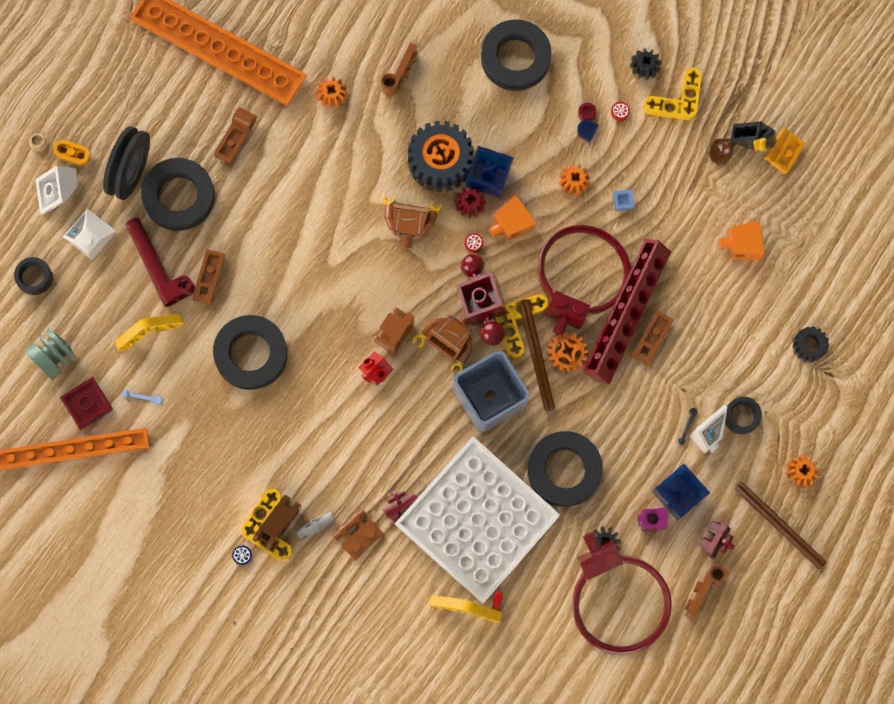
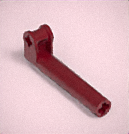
[126,218,195,307]

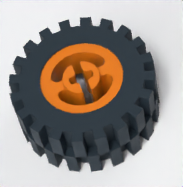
[408,121,474,192]

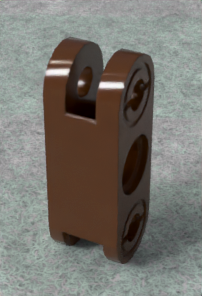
[252,495,302,551]

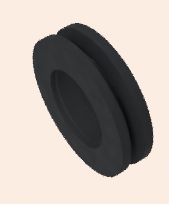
[481,19,551,91]
[103,126,150,200]
[141,158,215,231]
[213,315,288,390]
[528,431,603,507]

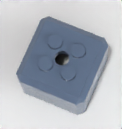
[453,350,530,433]

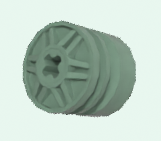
[24,329,77,380]

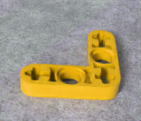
[643,68,702,120]
[495,294,548,360]
[114,314,185,351]
[241,489,292,561]
[429,595,503,623]

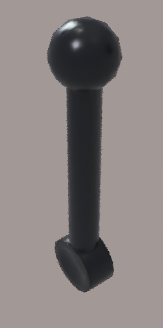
[678,408,697,445]

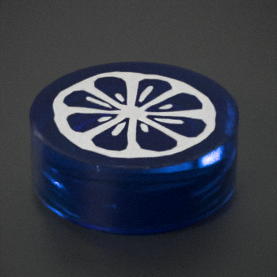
[232,545,252,566]

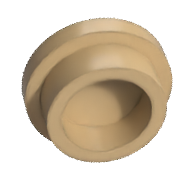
[29,133,48,152]

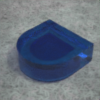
[577,120,599,142]

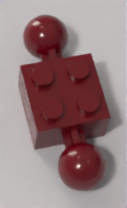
[456,254,508,346]

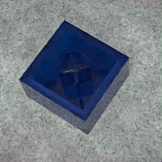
[465,146,514,198]
[652,463,710,521]

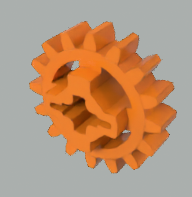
[546,332,589,374]

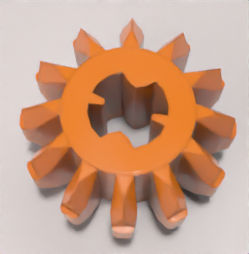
[316,76,348,109]
[559,164,591,196]
[786,455,820,488]

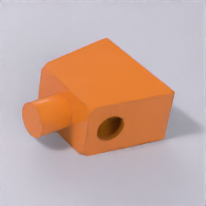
[488,195,536,240]
[718,220,765,260]

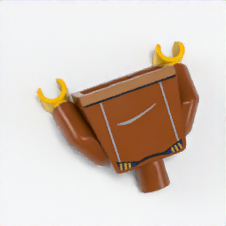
[384,196,442,248]
[413,315,473,372]

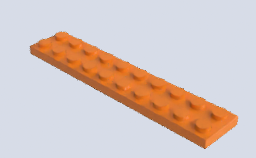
[130,0,307,107]

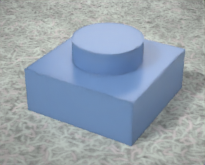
[613,190,634,211]

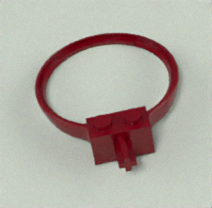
[538,225,631,336]
[572,532,672,654]

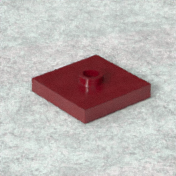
[59,377,114,430]

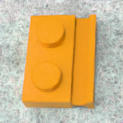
[764,128,806,174]

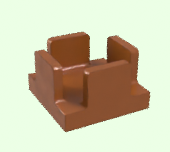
[374,307,415,357]

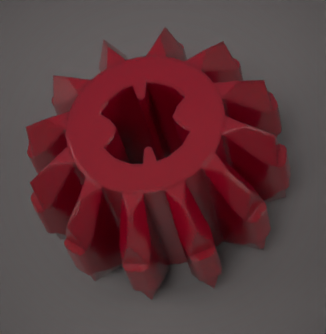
[454,186,486,219]

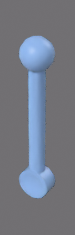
[122,390,162,404]

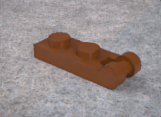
[192,249,225,305]
[631,310,674,366]

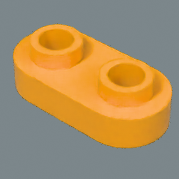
[53,140,91,166]

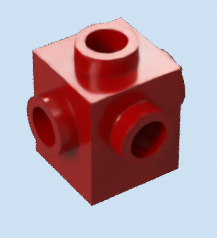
[358,352,394,386]

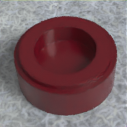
[578,102,597,122]

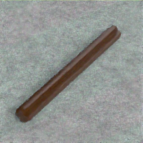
[519,299,555,411]
[735,482,827,569]

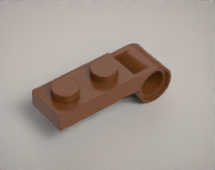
[381,43,419,96]
[214,107,257,165]
[684,565,727,619]

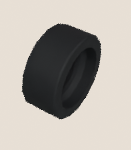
[14,257,53,295]
[725,397,762,435]

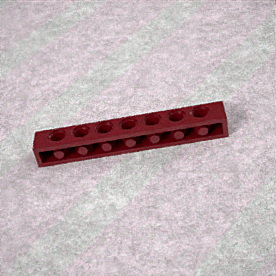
[583,239,671,385]

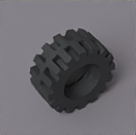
[792,326,829,363]

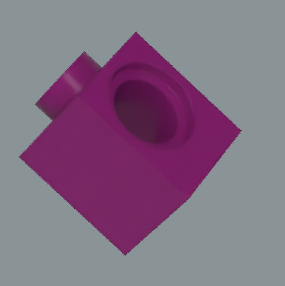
[638,508,668,531]

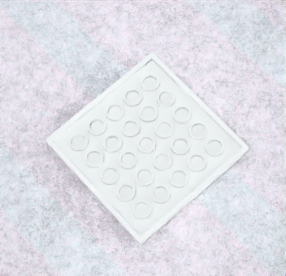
[395,437,560,604]

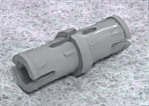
[295,511,336,541]

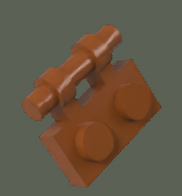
[332,509,384,560]

